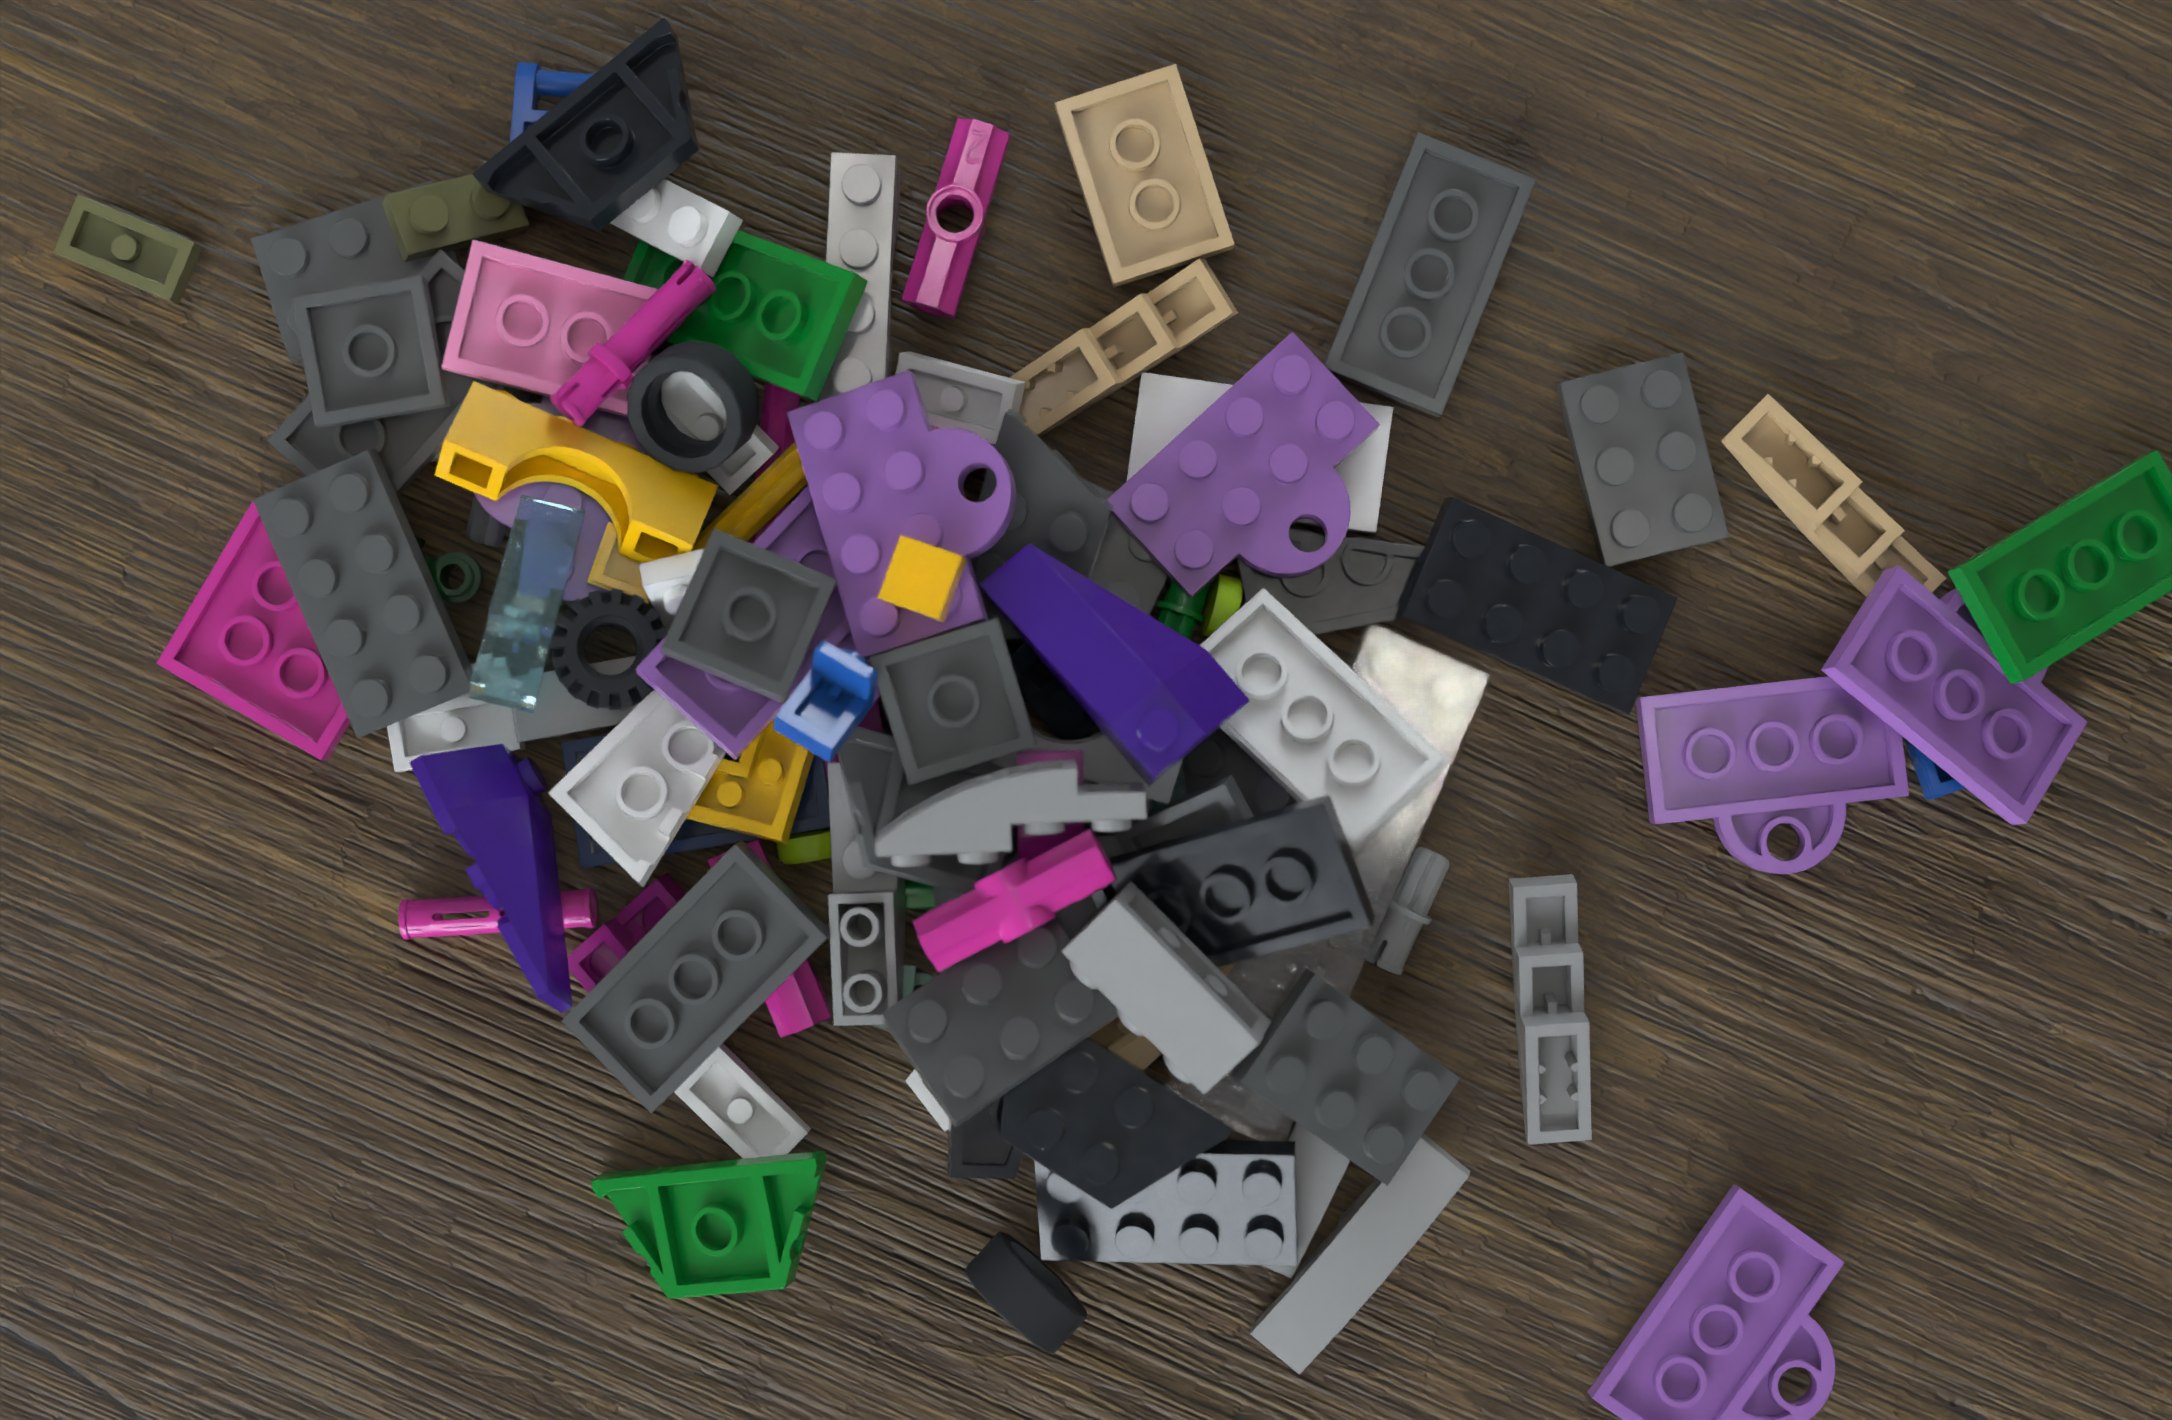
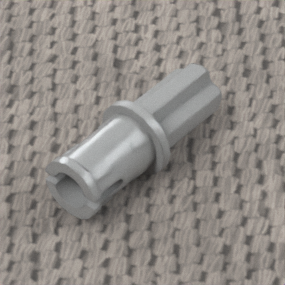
[1364,847,1450,975]

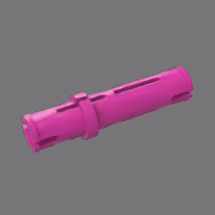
[550,260,717,427]
[399,888,598,940]

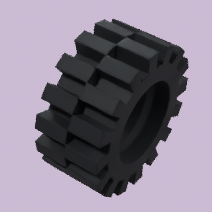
[550,589,668,710]

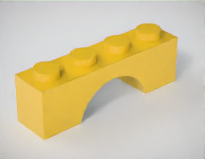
[435,381,718,563]

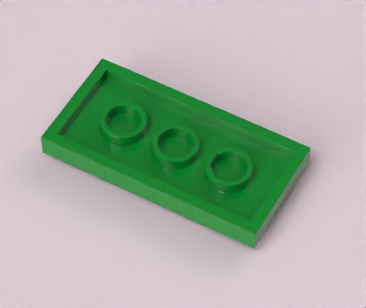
[623,230,868,402]
[1947,450,2172,684]

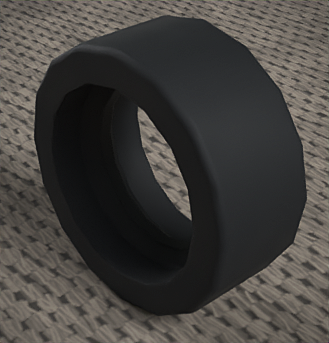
[627,340,759,473]
[965,1231,1087,1354]

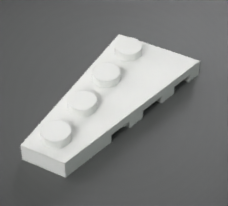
[548,689,726,887]

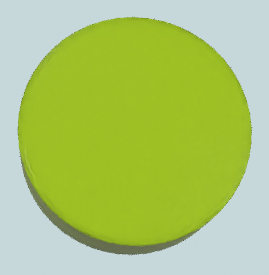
[1201,574,1243,637]
[776,827,831,864]

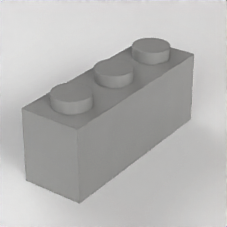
[1062,881,1271,1095]

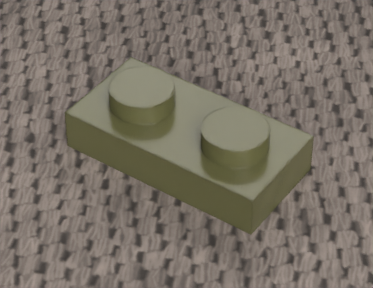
[382,174,529,263]
[53,194,203,305]

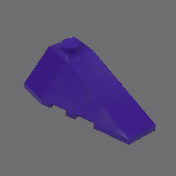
[979,543,1250,786]
[409,744,573,1013]

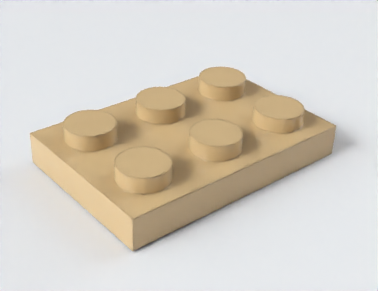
[1055,64,1235,288]

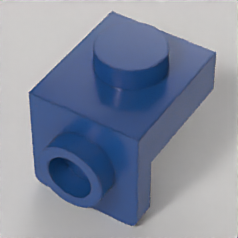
[773,640,878,763]

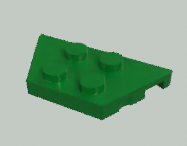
[591,1151,827,1299]

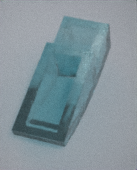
[469,494,586,714]

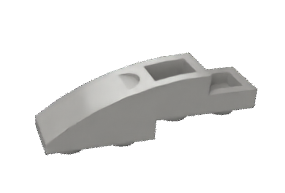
[875,758,1147,867]
[827,762,905,1026]

